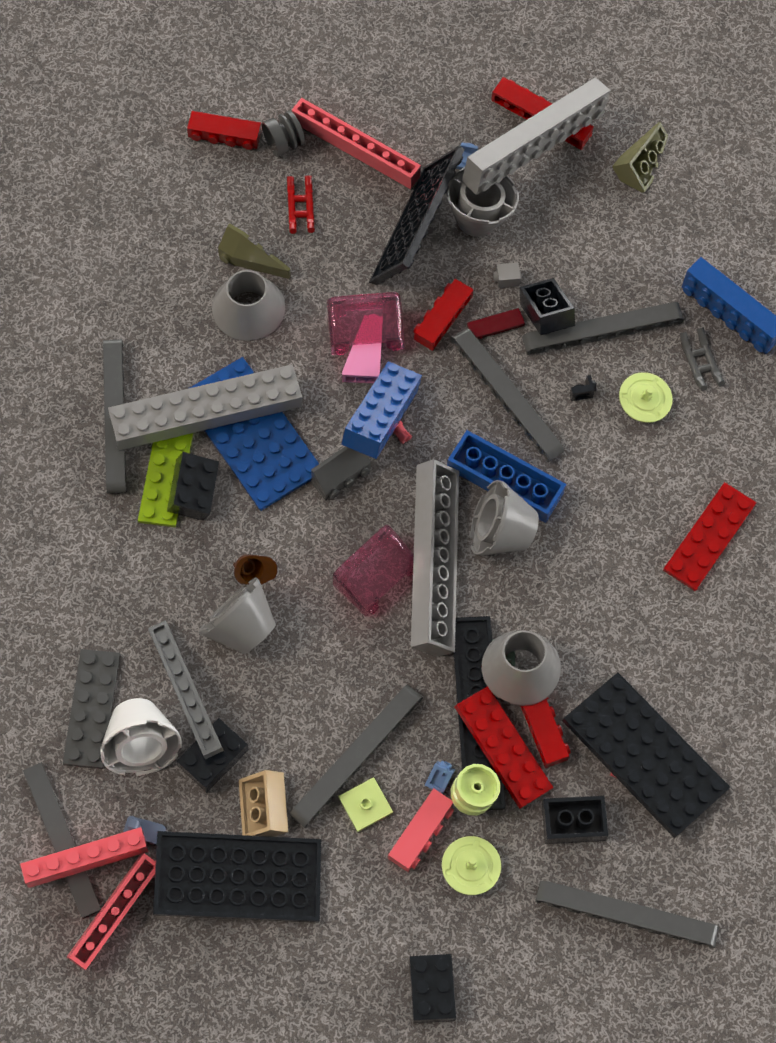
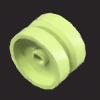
[451,764,500,816]

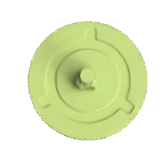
[619,373,673,423]
[442,836,501,895]

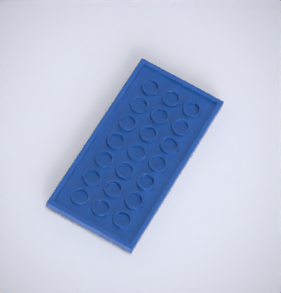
[188,357,319,511]

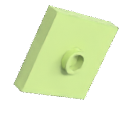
[338,777,393,832]

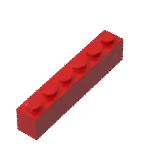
[491,77,594,150]

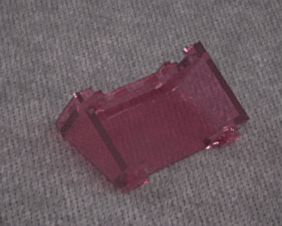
[327,292,405,355]
[333,524,414,617]

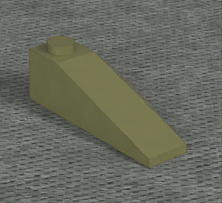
[612,122,668,193]
[218,223,291,279]

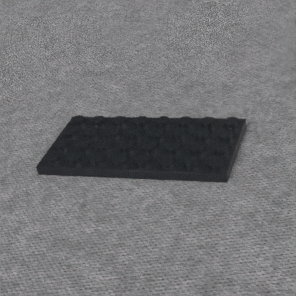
[369,145,465,285]
[562,672,730,839]
[153,831,321,923]

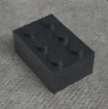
[519,278,575,335]
[167,452,219,521]
[176,718,249,793]
[541,796,608,844]
[409,954,456,1024]

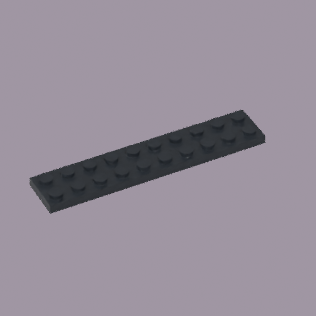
[453,616,506,811]

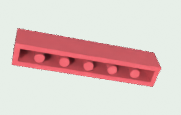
[20,827,149,888]
[66,853,155,970]

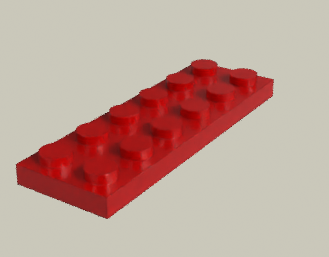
[663,482,757,591]
[454,686,554,809]

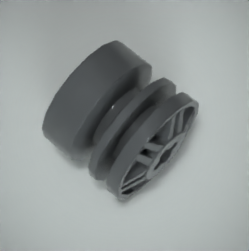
[261,110,305,157]

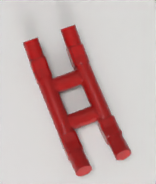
[287,175,315,234]

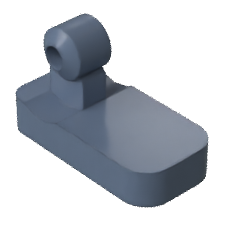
[123,816,166,845]

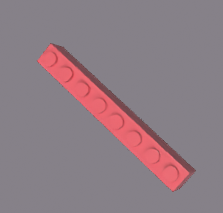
[292,98,421,189]

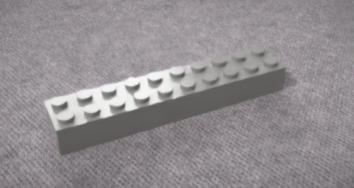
[462,77,611,195]
[108,364,302,451]
[411,459,459,656]

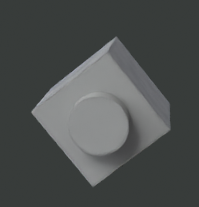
[493,262,521,288]

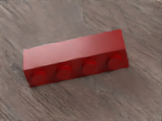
[187,111,262,150]
[413,279,473,351]
[520,697,571,768]

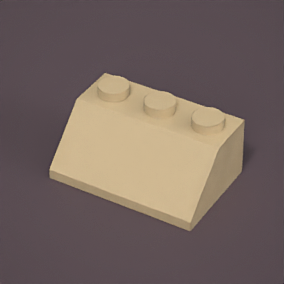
[239,770,288,837]

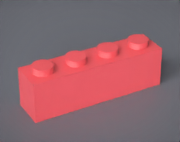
[388,788,455,872]

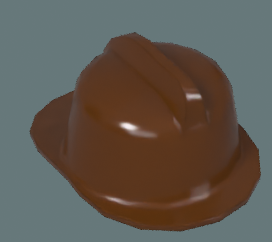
[233,554,278,585]

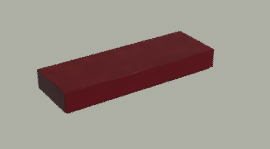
[467,308,525,339]

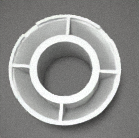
[100,698,182,776]

